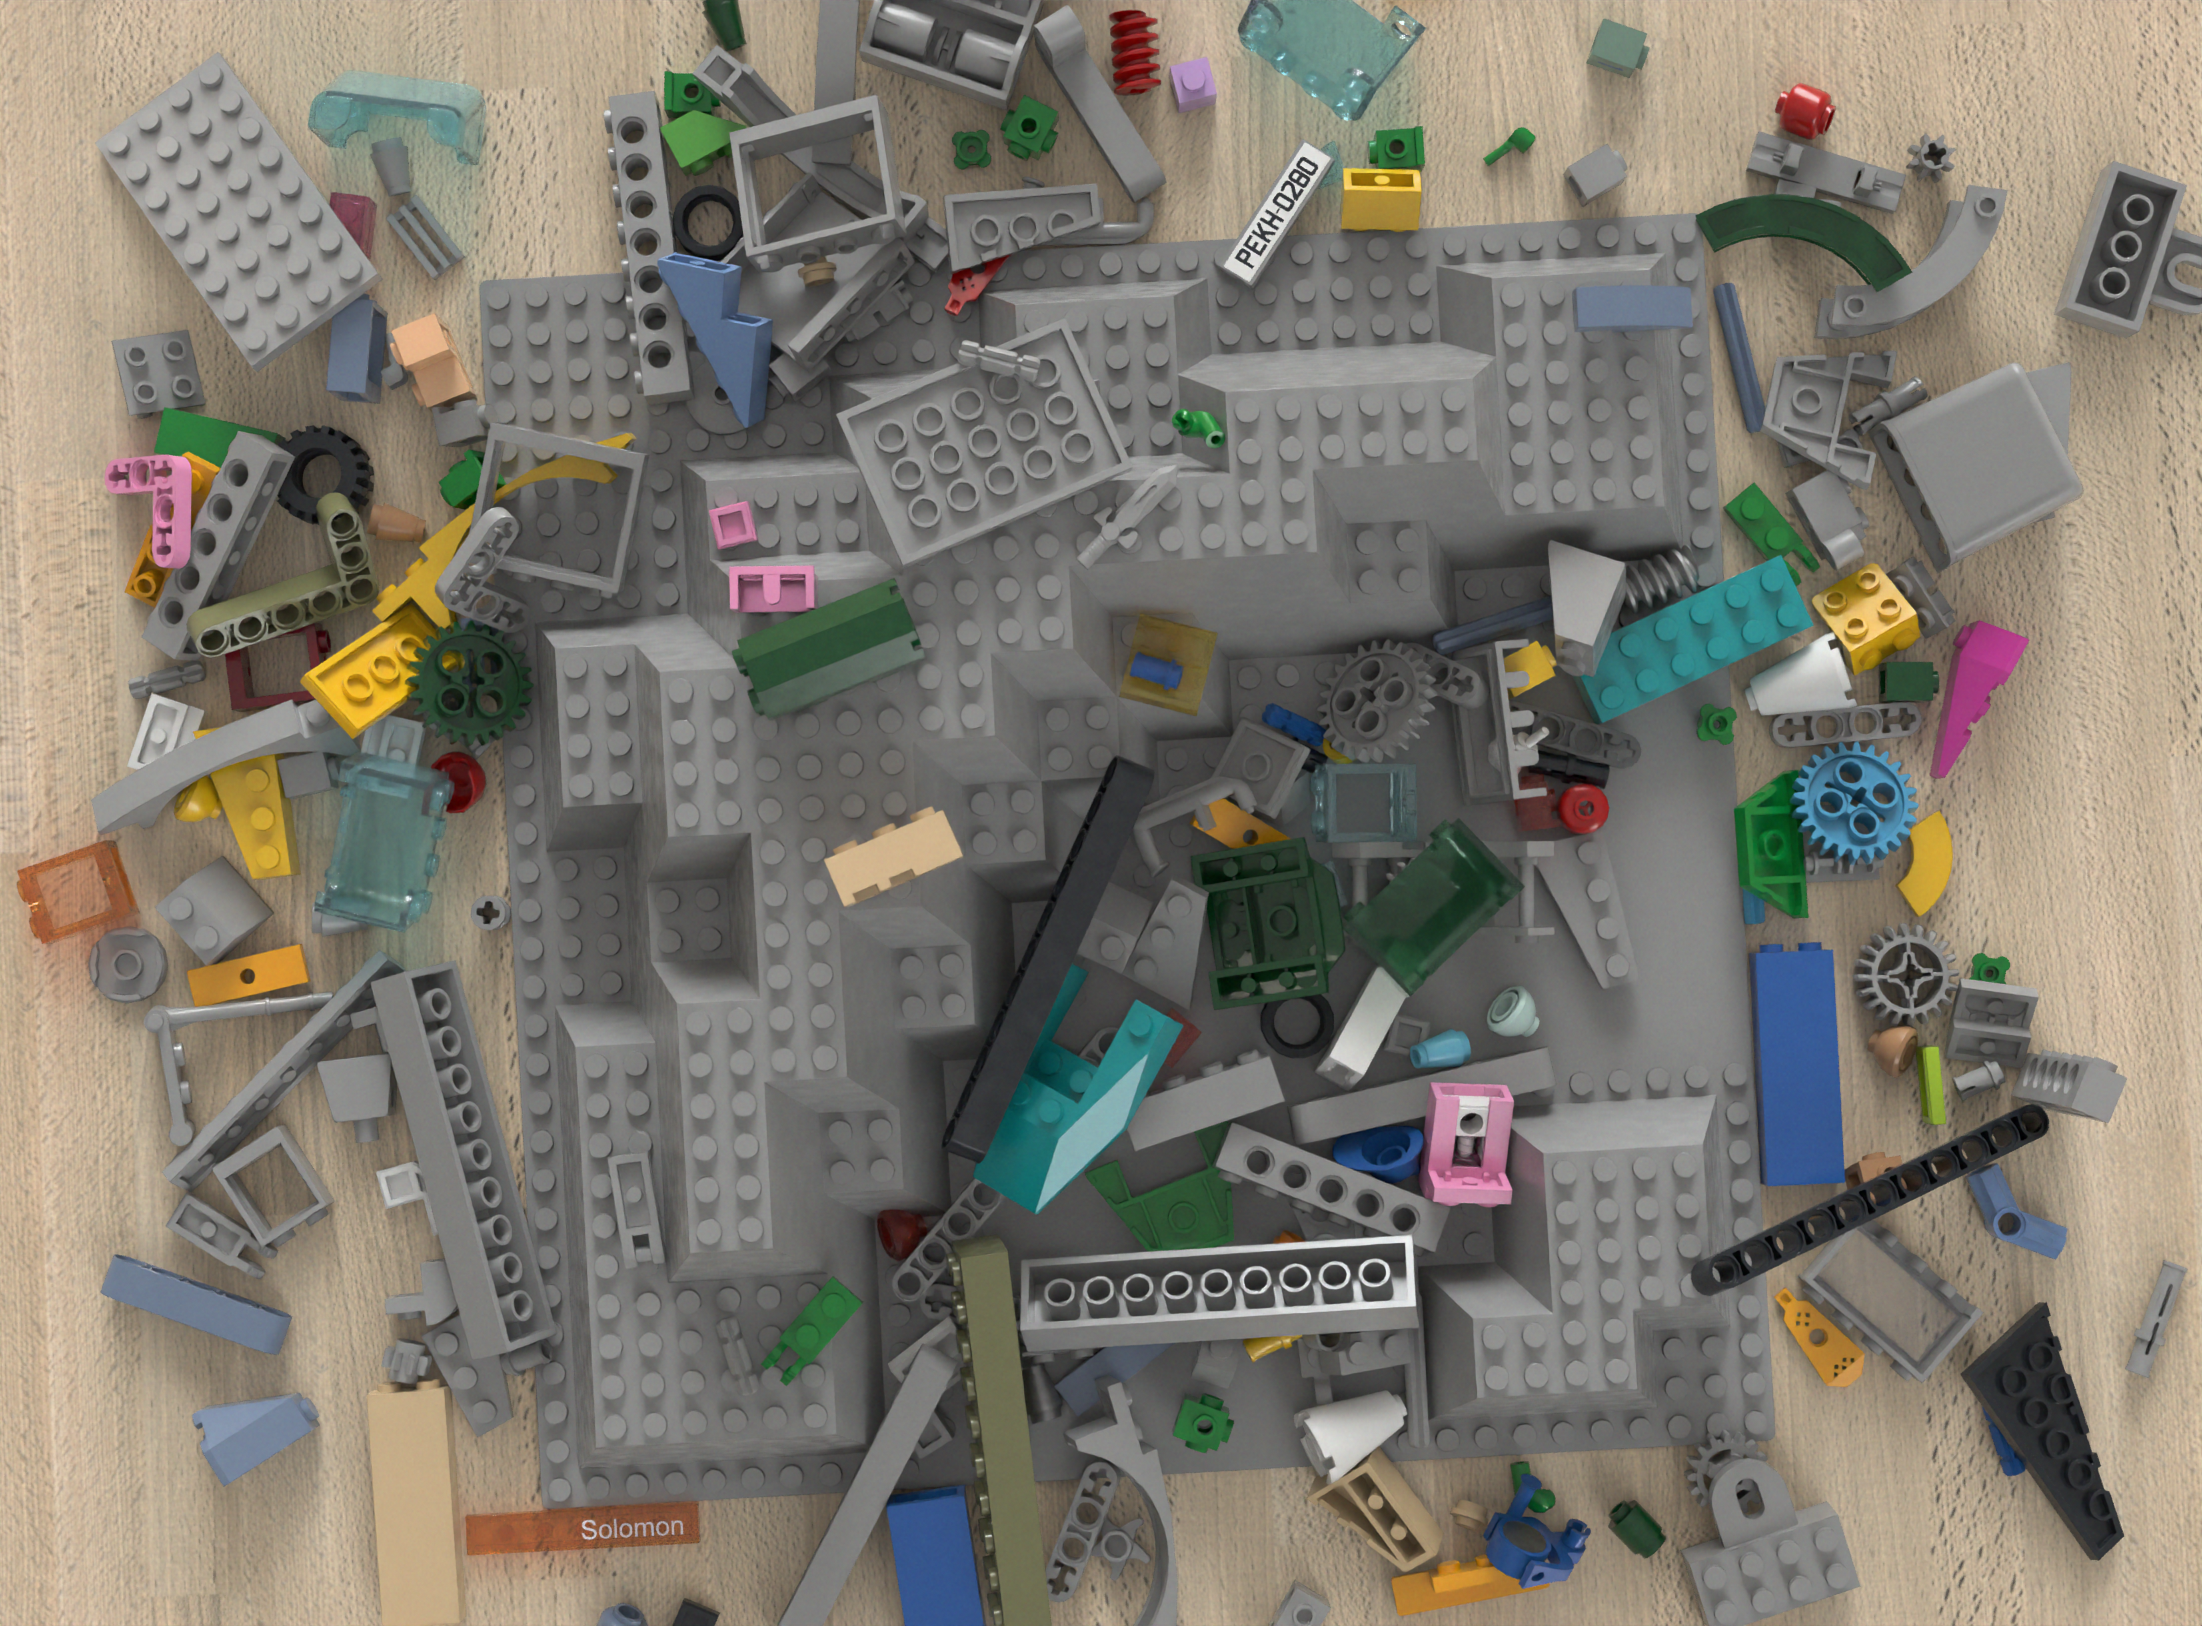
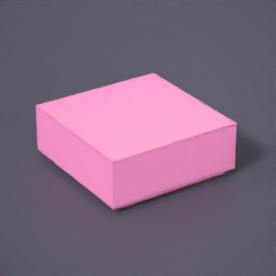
[709,501,759,550]

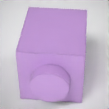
[1169,57,1217,113]

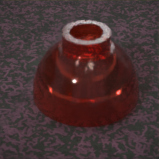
[877,1210,927,1262]

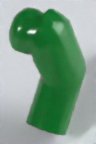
[1510,1461,1556,1513]

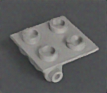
[111,330,205,419]
[1802,803,1884,883]

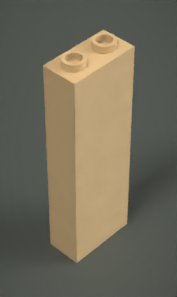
[366,1379,466,1626]

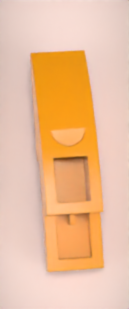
[124,452,221,608]

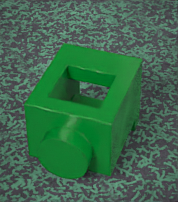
[664,71,721,118]
[1368,126,1425,172]
[439,449,507,509]

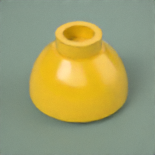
[173,775,223,822]

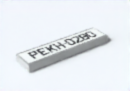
[1219,139,1335,289]

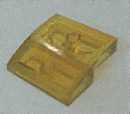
[1119,613,1218,717]

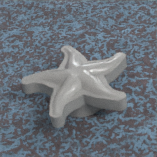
[1091,1514,1151,1580]

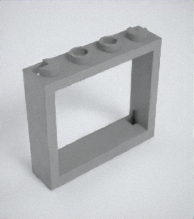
[729,94,907,273]
[469,423,650,598]

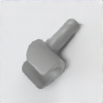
[381,333,408,390]

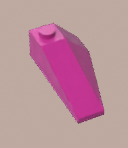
[1930,620,2029,779]

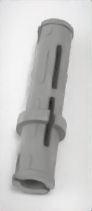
[2125,1260,2188,1378]

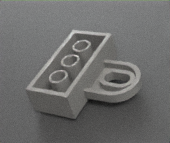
[2054,161,2202,339]
[1680,1458,1861,1626]

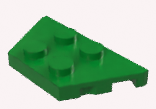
[1734,770,1809,919]

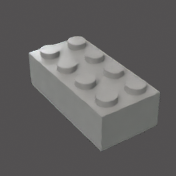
[1127,1049,1285,1151]

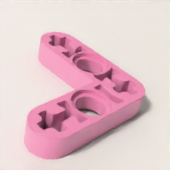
[104,455,192,569]

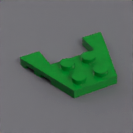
[1085,1121,1234,1252]

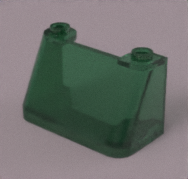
[1343,817,1525,998]

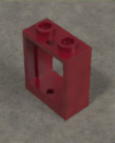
[225,622,331,712]

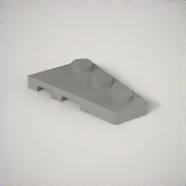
[1122,874,1209,1010]

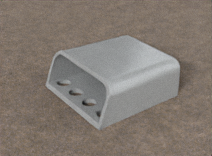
[1868,363,2084,574]

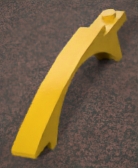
[372,433,637,630]

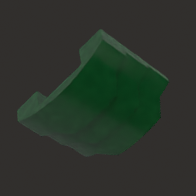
[1190,837,1346,1010]

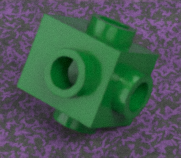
[1000,95,1059,161]
[1172,1393,1234,1453]

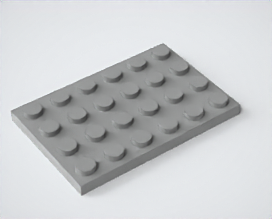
[836,318,1133,568]

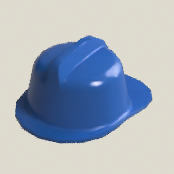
[1333,1126,1424,1184]

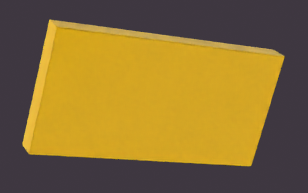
[300,603,458,739]

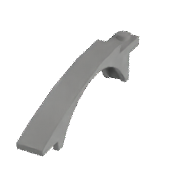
[812,0,860,166]
[692,45,949,273]
[91,700,384,835]
[1063,1375,1178,1626]

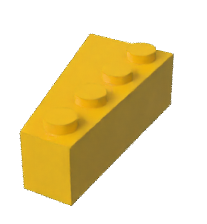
[193,727,301,880]

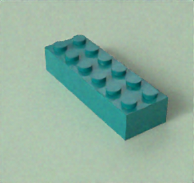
[1572,555,1814,725]

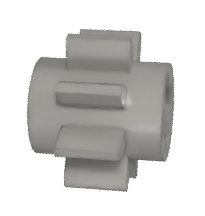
[1906,134,1956,183]
[381,1338,433,1384]

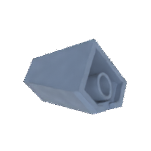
[192,1393,320,1487]

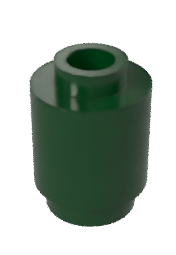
[1608,1500,1666,1559]

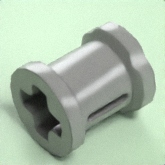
[471,896,511,930]

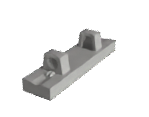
[1746,131,1906,214]

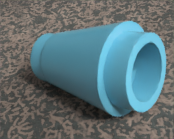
[1410,1029,1471,1069]

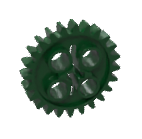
[405,620,534,747]

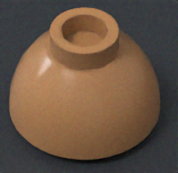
[1867,1025,1918,1078]

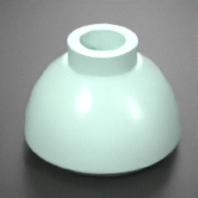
[1487,986,1540,1037]

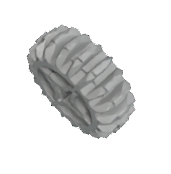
[1853,923,1959,1027]

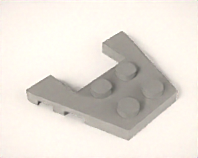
[1760,350,1897,490]

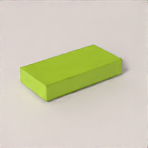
[1916,1045,1946,1125]

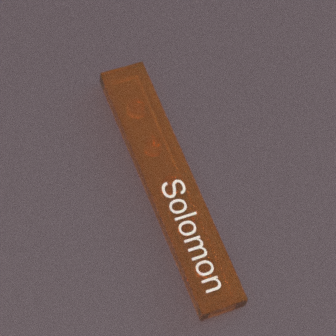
[465,1502,701,1556]

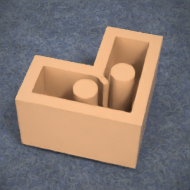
[390,313,476,411]

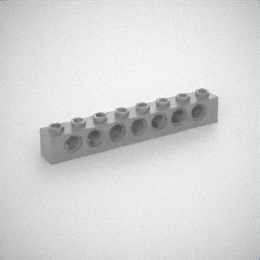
[604,91,695,405]

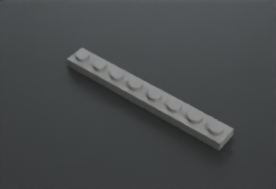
[162,950,406,1192]

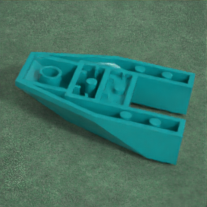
[973,963,1184,1215]

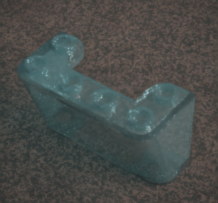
[1238,0,1426,121]

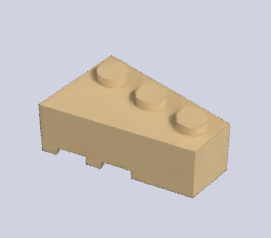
[824,806,964,907]

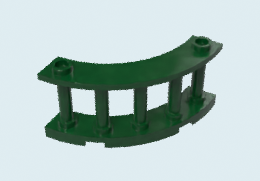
[1695,194,1913,293]

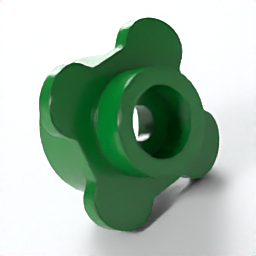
[952,130,992,170]
[1696,703,1737,745]
[1969,953,2010,984]

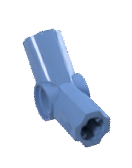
[1965,1163,2067,1260]

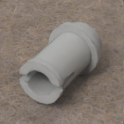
[1952,1060,2006,1101]
[501,1339,553,1376]

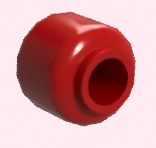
[1775,83,1836,140]
[1556,783,1609,835]

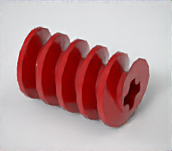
[1109,10,1161,96]

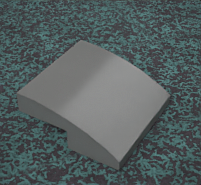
[1945,978,2039,1068]

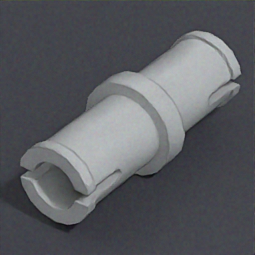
[1849,376,1928,436]

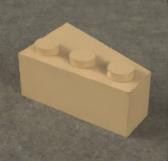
[1306,1446,1444,1573]

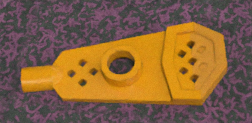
[1774,1287,1865,1387]

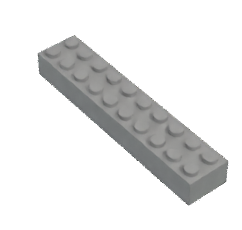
[370,960,557,1360]
[1020,1235,1419,1352]

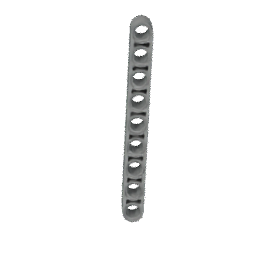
[891,1026,1119,1302]
[777,1343,958,1626]

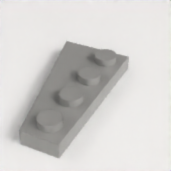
[1536,829,1640,989]

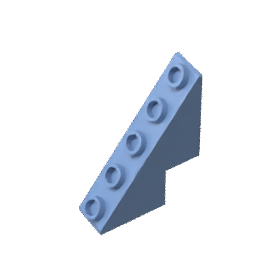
[657,253,773,428]

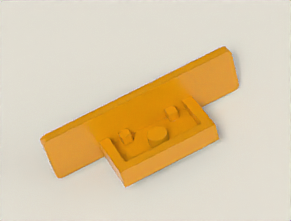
[1391,1554,1550,1616]

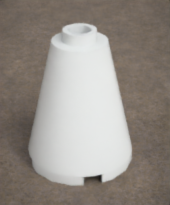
[1744,632,1857,716]
[1294,1390,1407,1485]

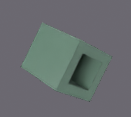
[1586,18,1650,78]

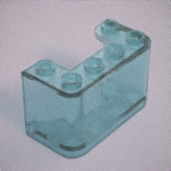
[313,751,455,933]

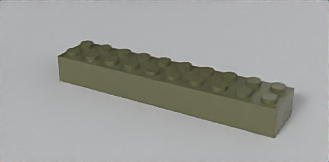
[946,1234,1052,1626]

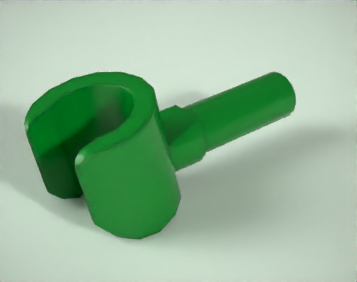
[1483,127,1536,166]

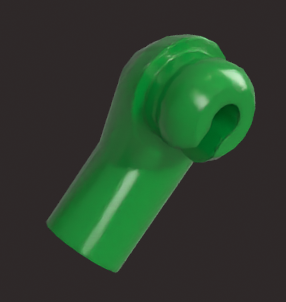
[1172,409,1225,449]

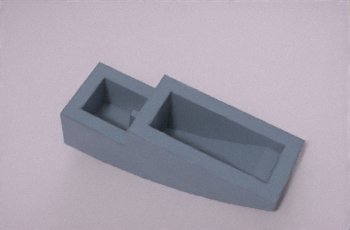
[1572,285,1693,333]

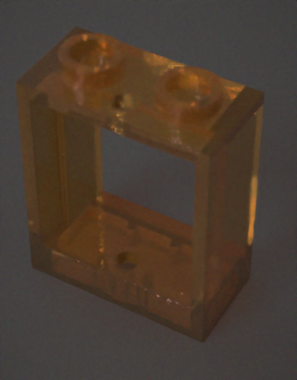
[17,840,140,944]

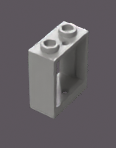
[212,1124,335,1248]

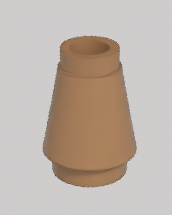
[367,502,426,543]

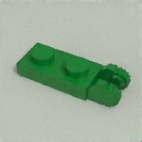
[1723,482,1820,587]
[761,1276,863,1386]

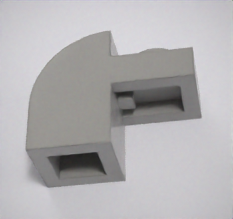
[385,1258,458,1326]

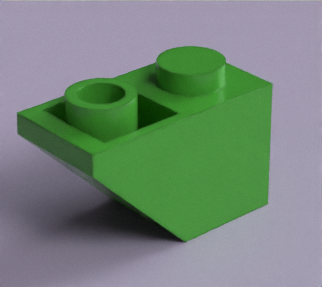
[660,110,747,176]

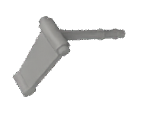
[144,992,333,1146]

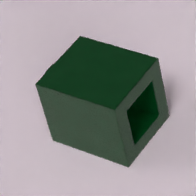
[1879,662,1939,703]

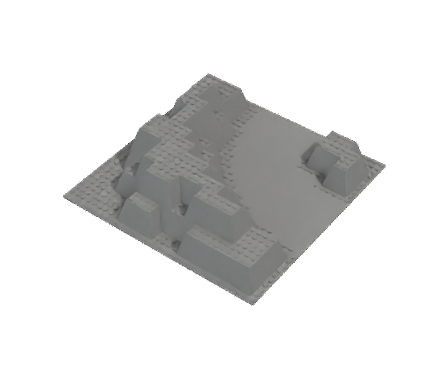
[479,213,1775,1509]

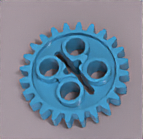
[1790,741,1919,865]

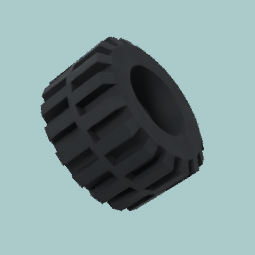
[277,425,374,525]

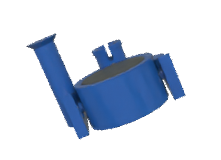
[1483,1474,1591,1589]

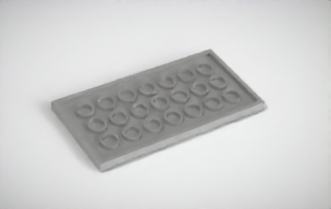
[95,52,383,372]

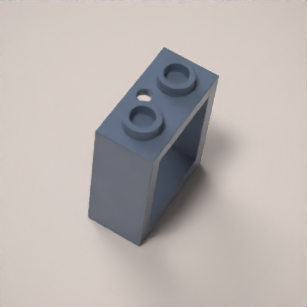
[326,293,388,404]

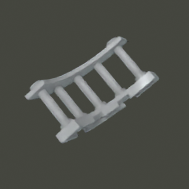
[1814,185,2008,340]
[1332,841,1554,944]

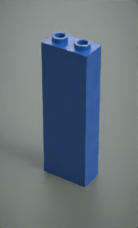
[1749,942,1845,1186]
[887,1484,986,1626]

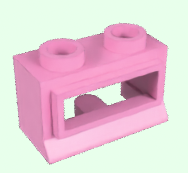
[729,566,818,613]

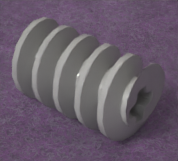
[1623,544,1699,614]

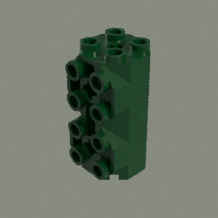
[732,578,927,721]

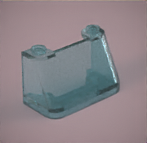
[308,70,486,166]

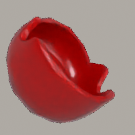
[428,751,487,814]

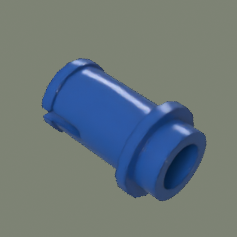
[1130,652,1184,691]

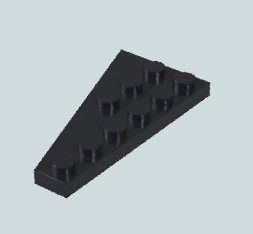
[1960,1302,2124,1561]

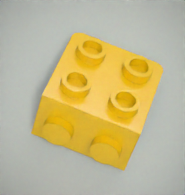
[1812,563,1921,676]

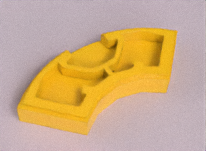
[1895,810,1953,917]

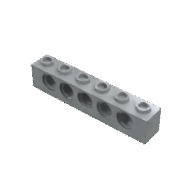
[142,431,295,661]
[2011,1049,2127,1123]
[1212,1122,1451,1257]

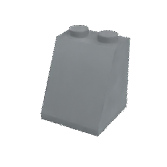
[1548,540,1626,677]

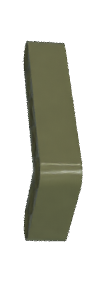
[186,492,379,657]

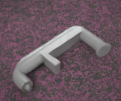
[1022,177,1154,246]
[1132,776,1257,878]

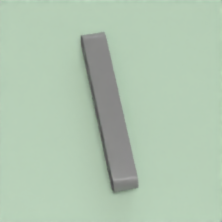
[1287,1046,1557,1145]

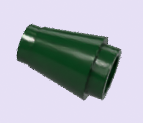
[702,0,747,52]

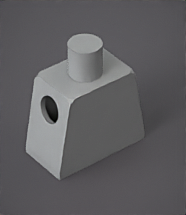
[317,1053,397,1143]

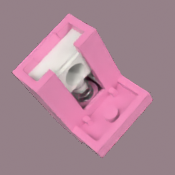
[1418,1082,1514,1207]

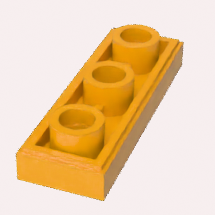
[1189,798,1309,850]
[187,944,311,1007]

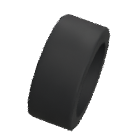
[672,185,743,261]
[1260,994,1334,1059]

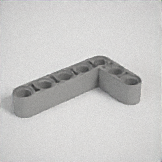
[1034,5,1167,203]

